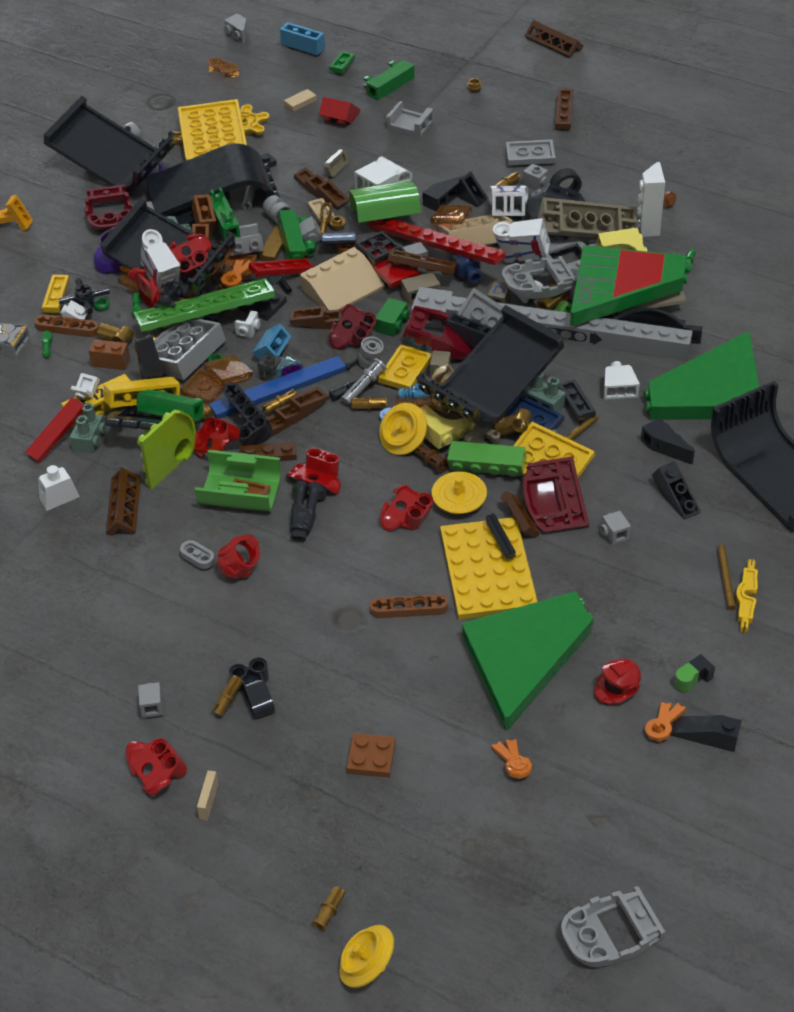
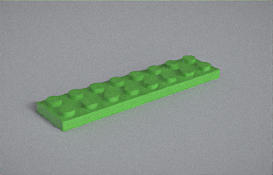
[134,278,275,332]

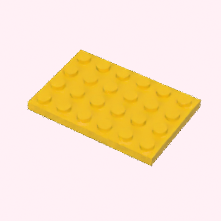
[178,99,247,161]
[440,517,538,620]

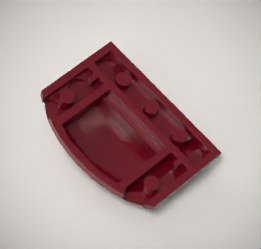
[523,456,590,533]

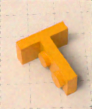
[0,195,33,231]

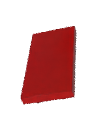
[365,243,420,288]

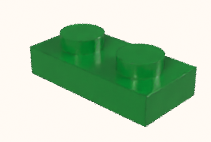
[329,51,355,74]

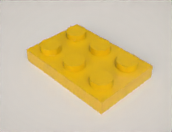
[378,344,432,390]

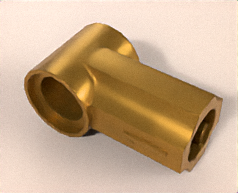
[537,283,571,310]
[97,323,134,343]
[494,408,532,437]

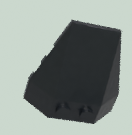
[527,184,586,241]

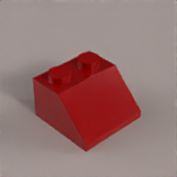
[319,97,361,125]

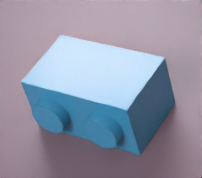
[253,324,291,365]

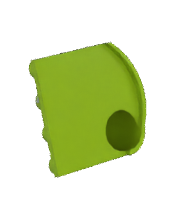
[137,409,196,490]

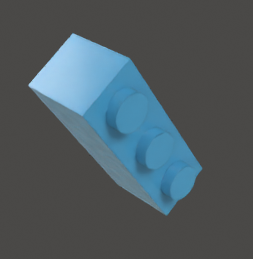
[280,22,325,55]

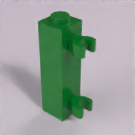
[363,60,415,101]
[210,187,241,240]
[277,210,316,260]
[137,389,204,422]

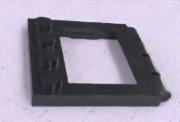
[105,405,163,430]

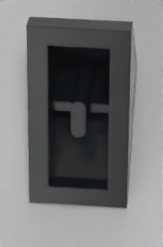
[459,172,488,207]

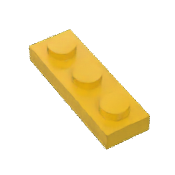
[42,275,70,313]

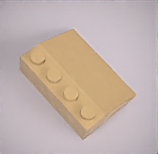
[437,214,513,247]
[300,247,385,311]

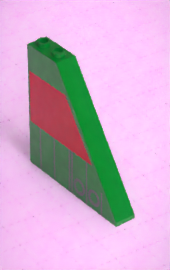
[570,245,689,326]

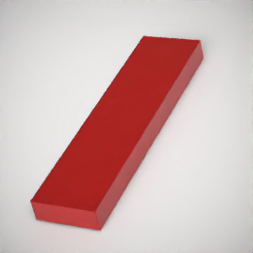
[248,258,314,277]
[25,397,84,463]

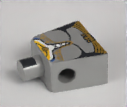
[0,323,31,359]

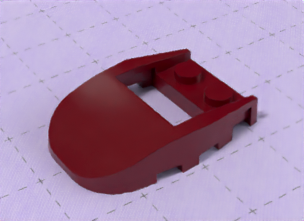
[84,184,132,230]
[403,306,473,359]

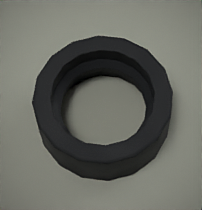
[549,168,582,192]

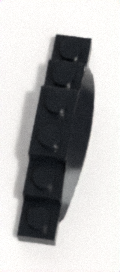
[601,308,703,344]

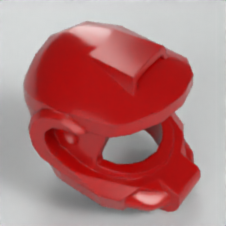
[217,534,260,579]
[594,658,642,705]

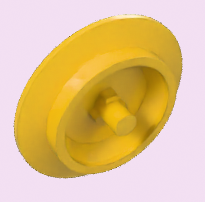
[379,403,427,455]
[432,472,487,514]
[339,925,394,988]

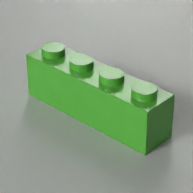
[447,441,527,477]

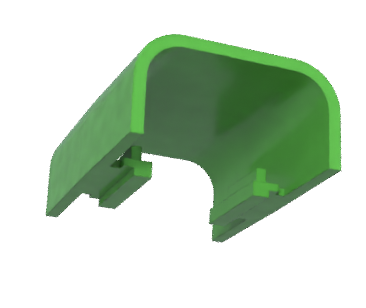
[349,181,421,223]
[195,450,281,512]

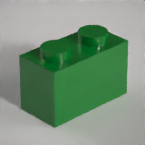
[375,298,409,337]

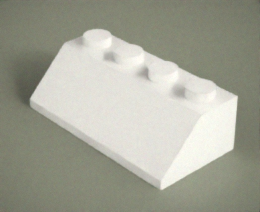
[636,162,665,237]

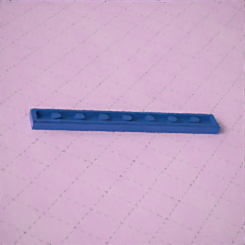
[209,356,346,419]

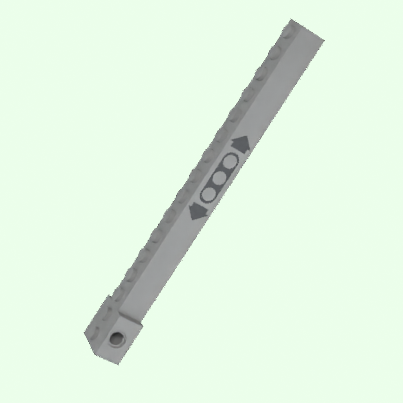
[411,287,692,360]

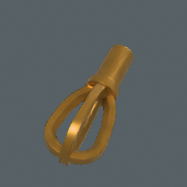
[320,202,333,235]

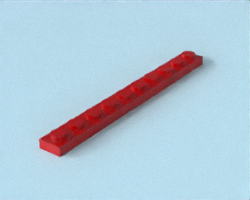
[368,218,506,266]

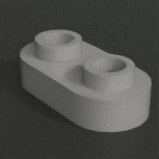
[180,540,215,569]

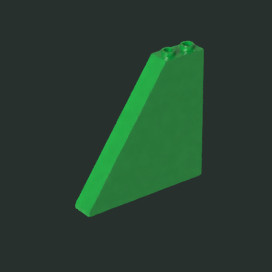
[645,332,759,420]
[462,591,593,730]

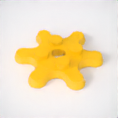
[240,104,269,135]

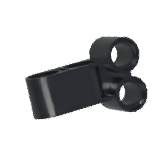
[229,657,275,718]

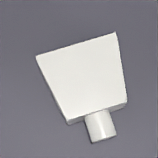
[604,361,639,400]
[38,465,80,511]

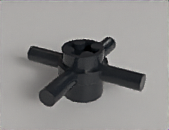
[58,278,110,314]

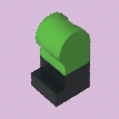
[674,654,715,692]

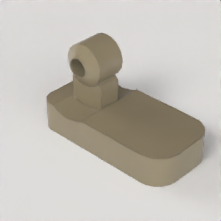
[324,150,349,177]
[463,425,500,444]

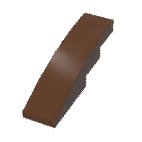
[294,167,349,209]
[290,306,352,329]
[267,387,329,437]

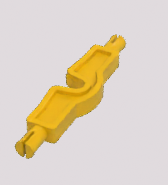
[736,559,758,633]

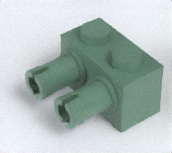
[523,372,565,412]
[69,403,106,453]

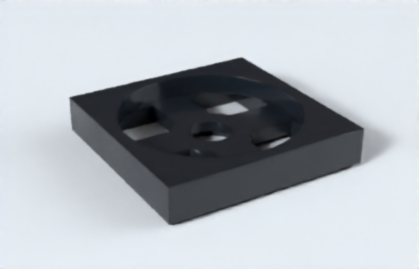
[355,231,402,265]

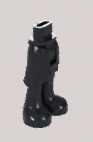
[290,481,327,541]

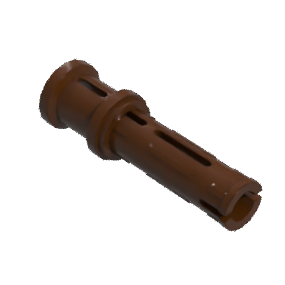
[413,444,449,473]

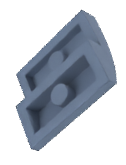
[322,232,356,244]

